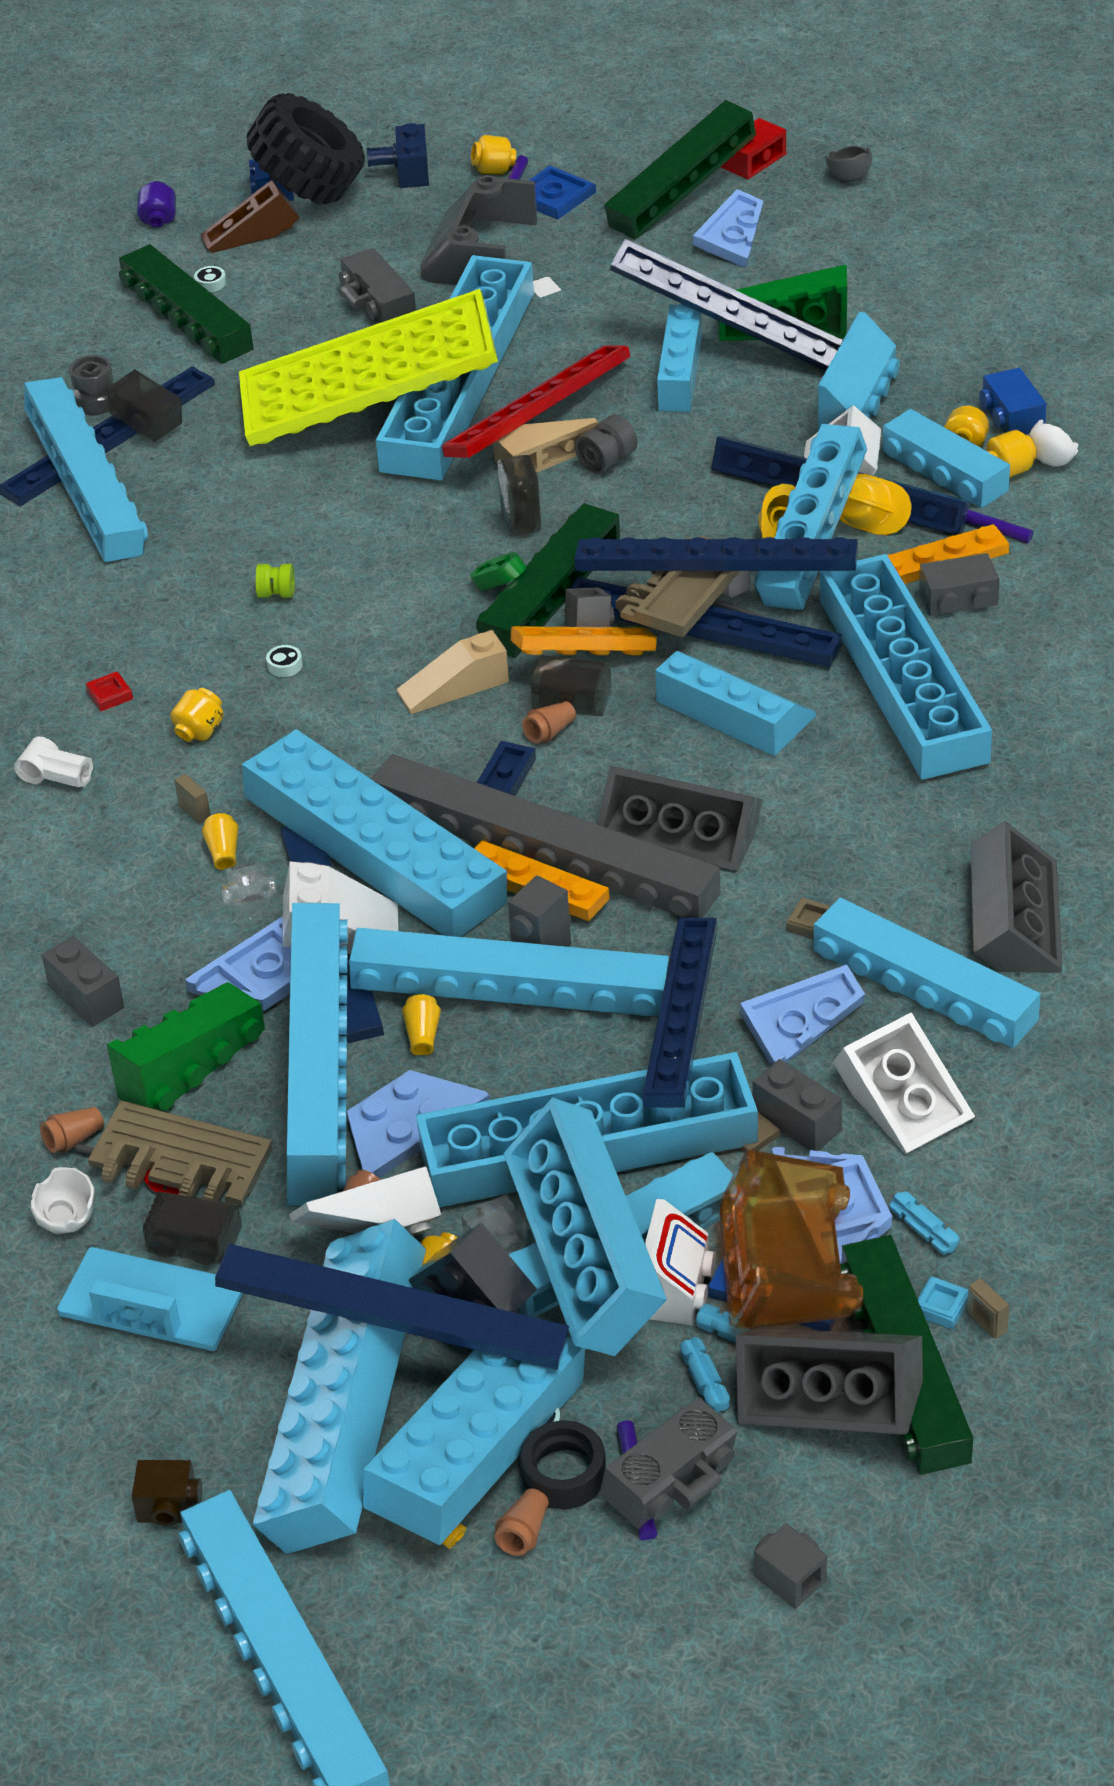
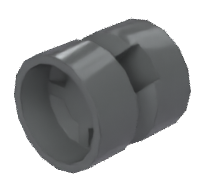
[69,355,117,415]
[575,414,638,475]

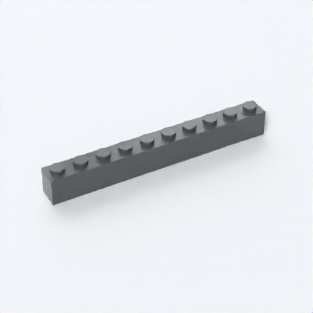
[370,754,720,918]

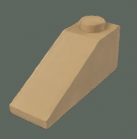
[493,418,598,481]
[397,630,509,714]

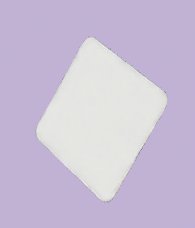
[533,277,561,297]

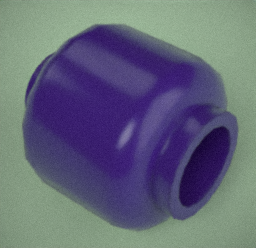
[137,181,176,227]

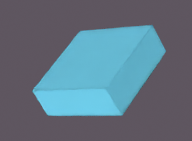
[918,1276,968,1330]

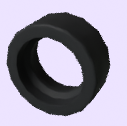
[520,1420,606,1510]

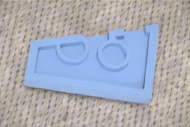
[692,189,763,267]
[739,965,865,1066]

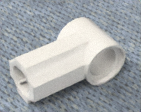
[14,736,93,788]

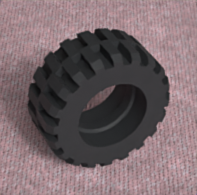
[247,93,365,204]

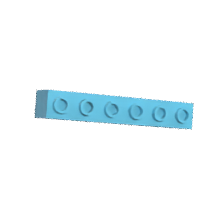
[755,424,868,610]

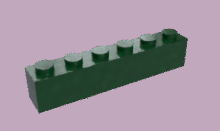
[604,100,756,240]
[119,244,254,364]
[476,503,620,658]
[836,1235,974,1475]

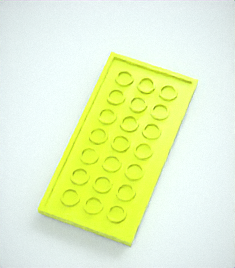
[239,289,498,446]

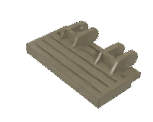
[615,536,740,638]
[88,1101,273,1210]

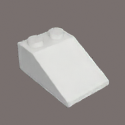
[282,861,398,954]
[833,1013,975,1155]
[289,1166,442,1237]

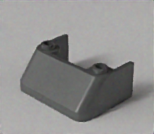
[420,175,538,285]

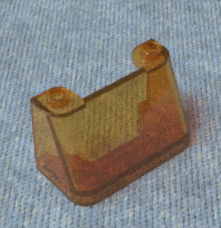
[720,1149,863,1330]

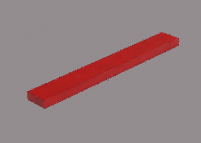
[441,345,631,458]

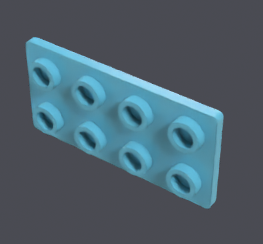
[57,1247,243,1351]

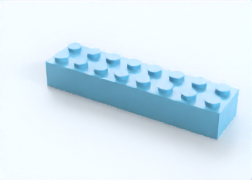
[820,554,992,780]
[242,729,507,937]
[287,903,348,1206]
[416,1052,758,1208]
[252,1219,426,1554]

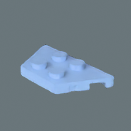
[185,916,291,1011]
[346,1070,490,1178]
[771,1147,892,1277]

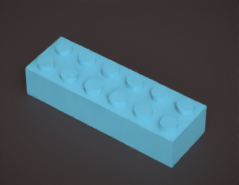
[503,1097,667,1356]
[363,1312,585,1545]

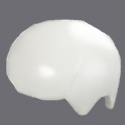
[1029,420,1078,467]
[31,1167,95,1234]

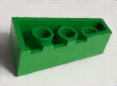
[719,264,847,341]
[106,982,265,1111]

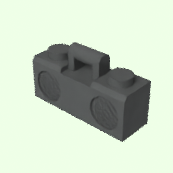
[339,248,416,323]
[599,1397,737,1529]

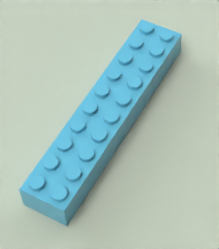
[376,255,534,480]

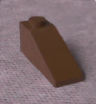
[200,180,300,253]

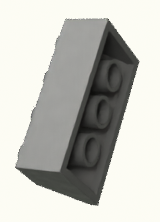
[597,766,763,871]
[971,821,1063,973]
[736,1328,923,1434]

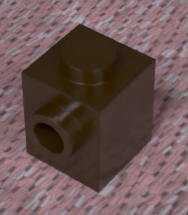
[132,1460,202,1526]

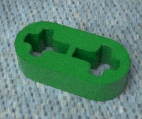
[470,552,526,591]

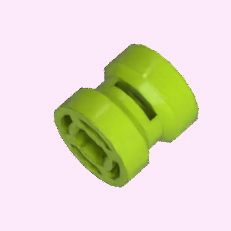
[255,564,295,598]

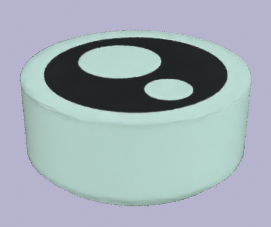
[194,266,226,292]
[266,645,303,677]

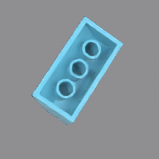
[818,312,900,431]
[655,651,816,756]

